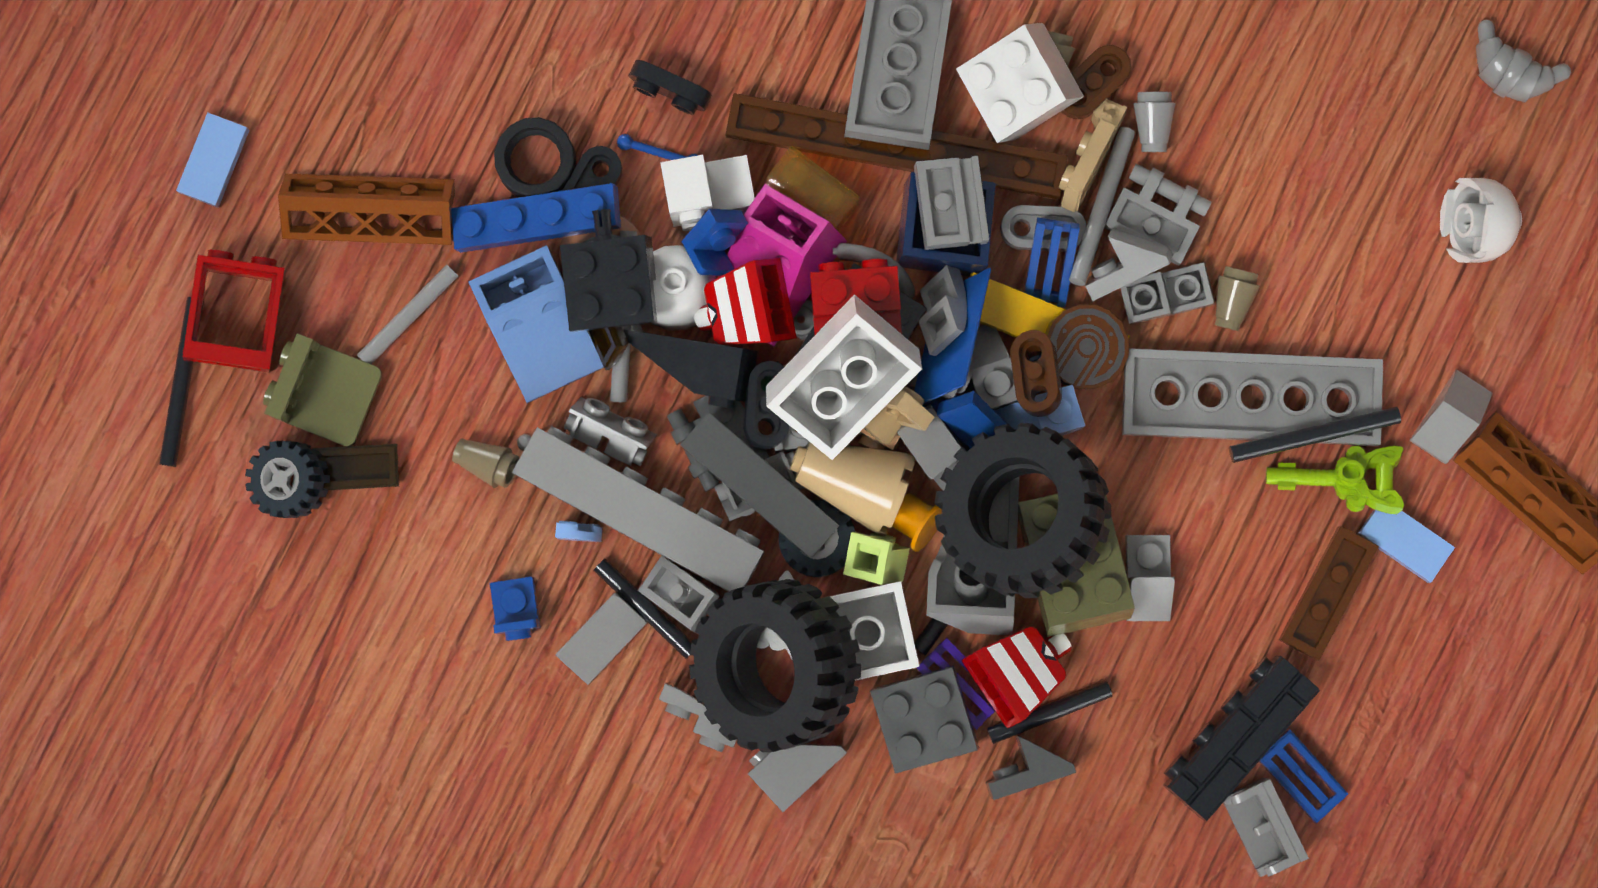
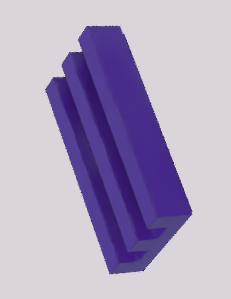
[916,638,995,730]

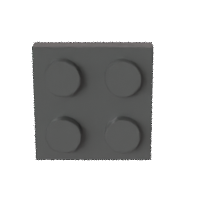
[870,665,979,774]

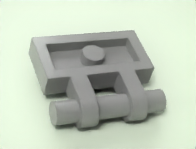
[1104,164,1212,266]

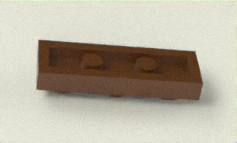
[1279,526,1379,660]

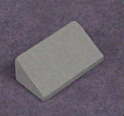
[556,593,648,685]

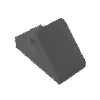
[986,735,1076,800]

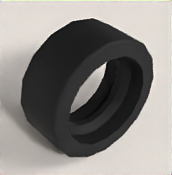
[494,117,577,197]

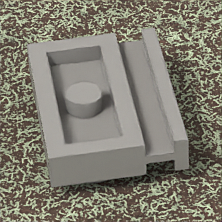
[914,156,989,250]

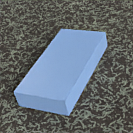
[176,112,250,208]
[1357,510,1455,583]

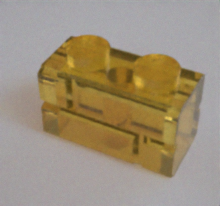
[766,145,860,231]

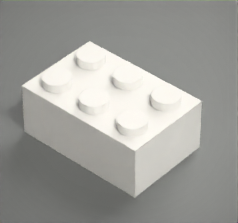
[766,294,922,460]

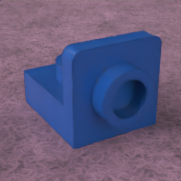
[682,208,748,276]
[490,577,541,641]

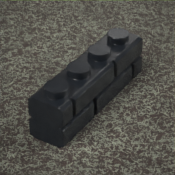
[1163,656,1320,821]

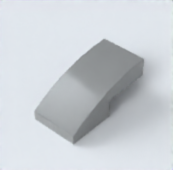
[918,265,967,356]

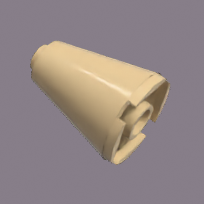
[790,442,915,536]

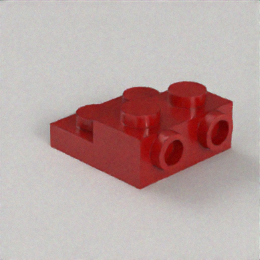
[810,259,902,336]

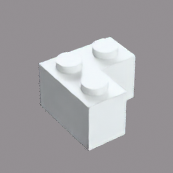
[660,155,755,231]

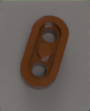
[1061,45,1131,119]
[1010,330,1062,417]

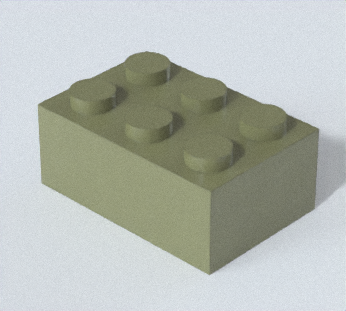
[1018,494,1135,637]

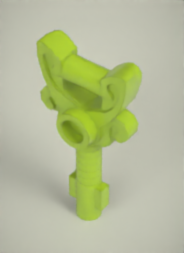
[1266,446,1404,515]

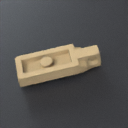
[1059,98,1127,213]

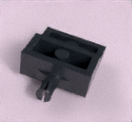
[560,209,657,332]

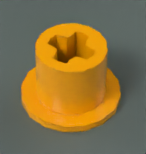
[892,493,942,552]

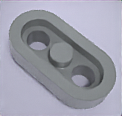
[1000,205,1086,252]

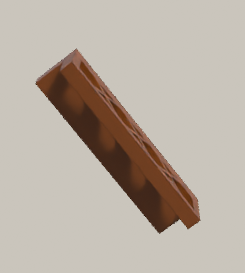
[278,174,455,245]
[1453,411,1598,575]

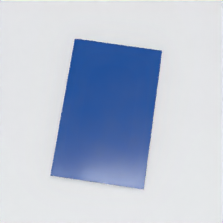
[914,268,991,404]

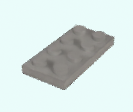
[844,0,952,150]

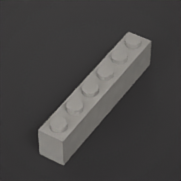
[512,426,764,592]

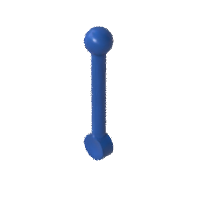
[617,134,698,160]

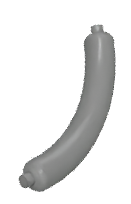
[833,243,915,298]

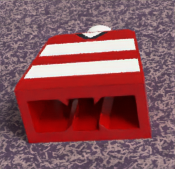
[694,258,797,344]
[961,626,1072,729]

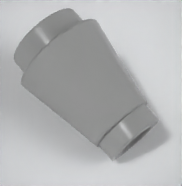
[1133,92,1176,152]

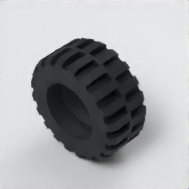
[935,423,1112,598]
[689,579,861,752]

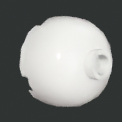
[1440,178,1522,263]
[652,245,716,331]

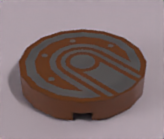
[1045,304,1129,389]

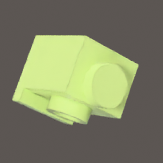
[843,532,910,585]

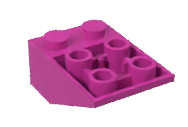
[727,184,847,346]

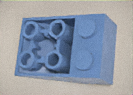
[468,245,604,403]

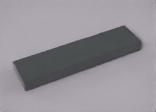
[680,412,839,559]

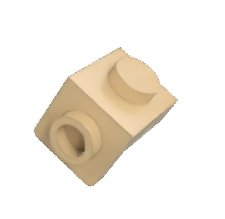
[864,387,934,445]

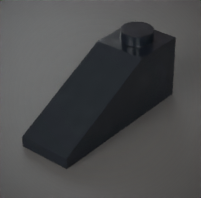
[624,329,758,408]

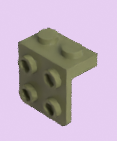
[263,333,382,446]

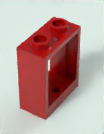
[182,249,285,373]

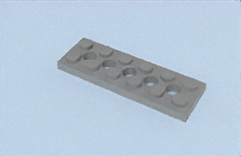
[1122,348,1383,446]

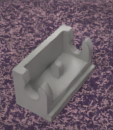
[1223,778,1309,877]

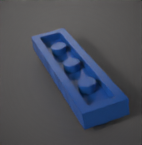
[451,183,621,253]

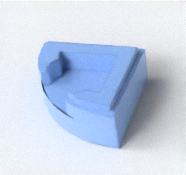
[555,521,602,542]

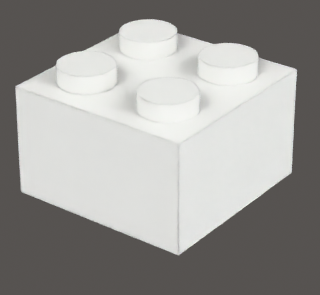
[956,23,1084,143]
[830,581,919,681]

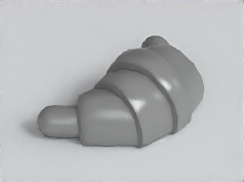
[1476,20,1571,103]

